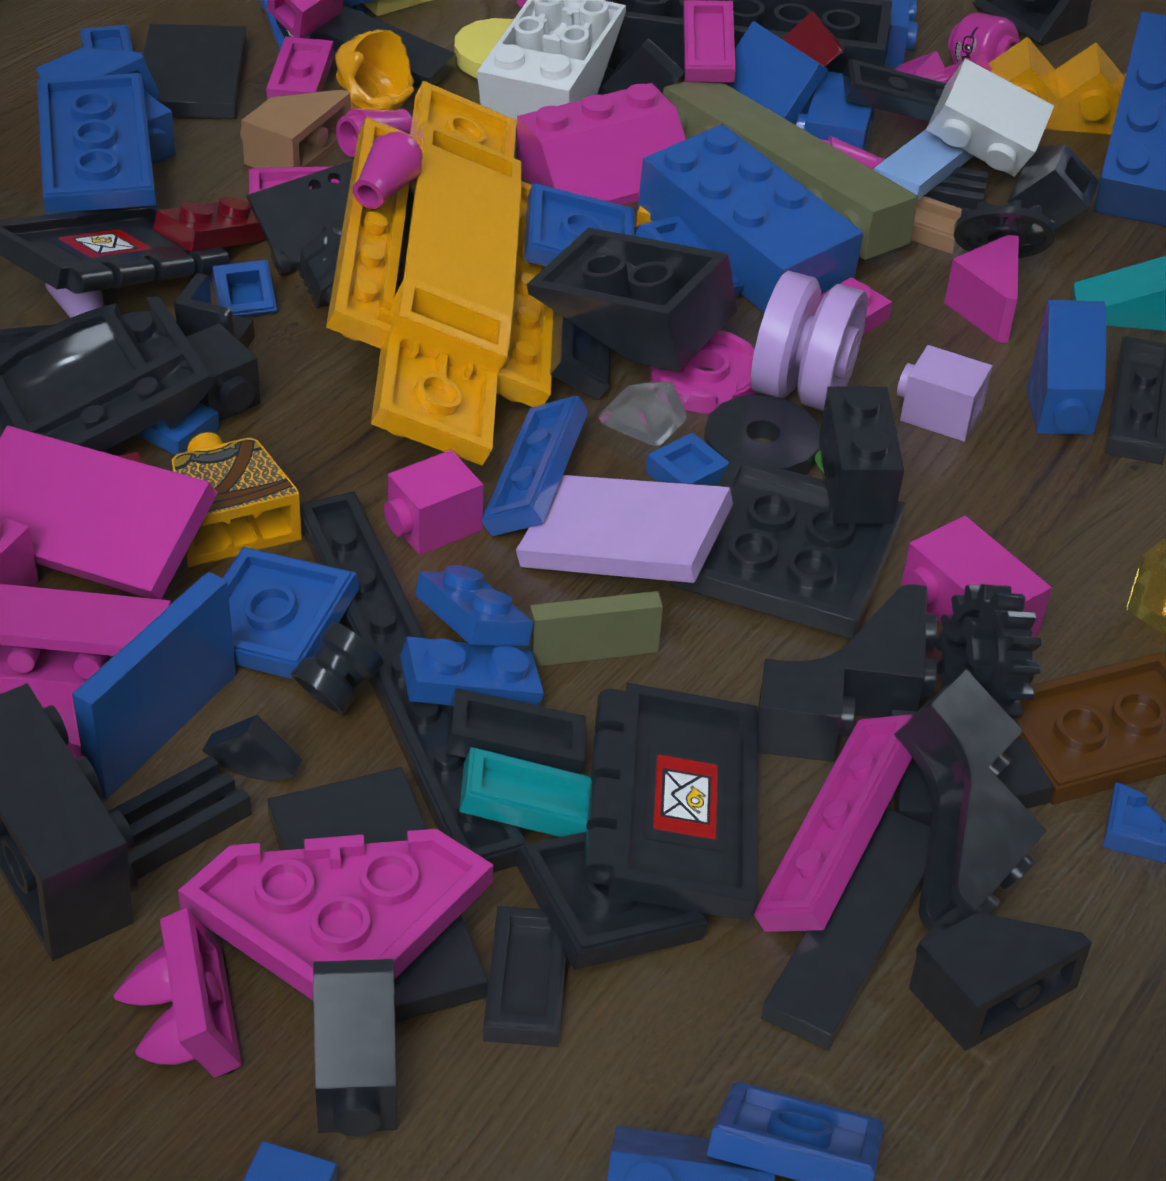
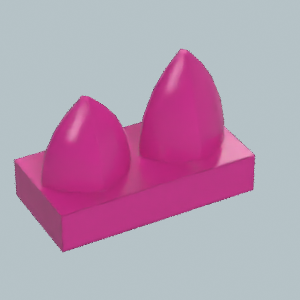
[113,907,242,1078]

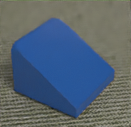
[212,260,277,317]

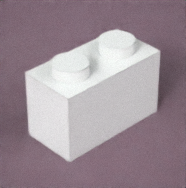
[926,58,1054,177]

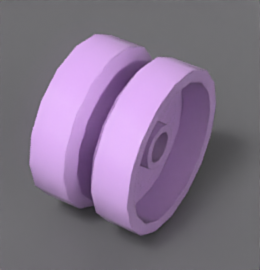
[751,270,868,411]

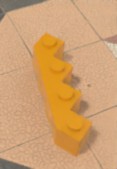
[989,36,1126,135]

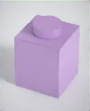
[897,345,993,442]

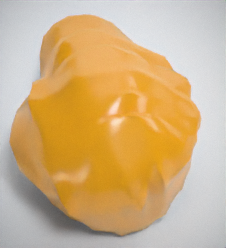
[335,29,414,110]

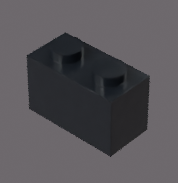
[819,385,904,524]

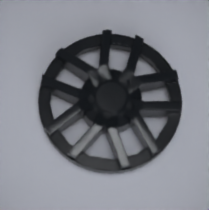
[953,200,1055,258]

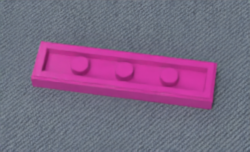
[753,715,913,932]

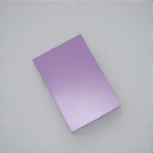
[516,475,733,583]

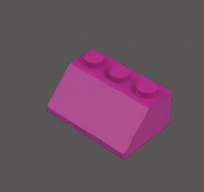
[516,83,686,205]

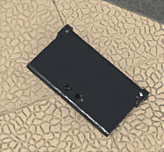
[246,160,414,275]

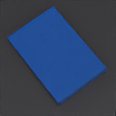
[72,572,236,800]

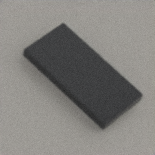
[267,767,488,1022]

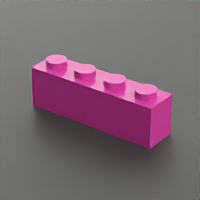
[0,584,171,686]

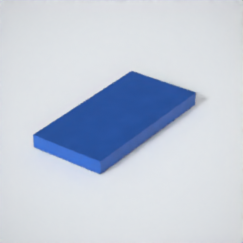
[37,73,156,213]

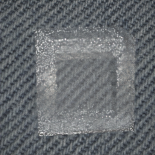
[599,381,687,446]

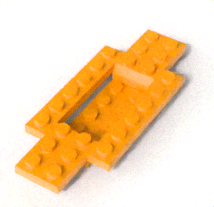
[326,81,553,466]

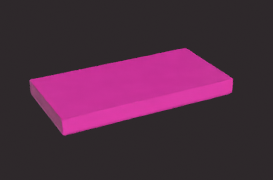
[0,425,218,599]

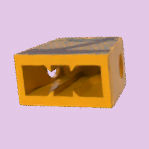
[172,432,302,567]

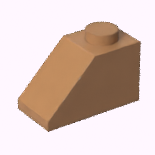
[240,89,351,168]

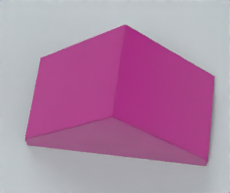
[944,235,1019,343]

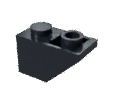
[1007,144,1099,229]

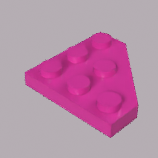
[178,829,493,1001]

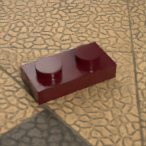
[153,197,266,252]

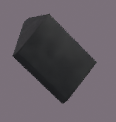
[973,0,1092,46]

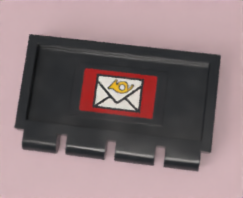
[0,205,230,294]
[582,682,757,921]

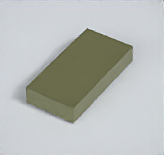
[529,591,663,666]

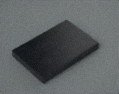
[143,24,247,119]

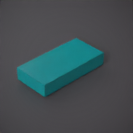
[459,747,592,837]

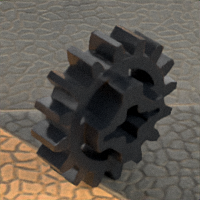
[935,584,1041,719]

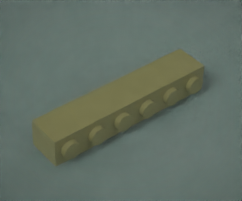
[663,81,919,260]

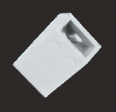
[477,0,626,127]

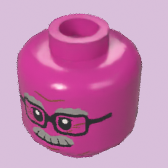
[948,12,1020,64]

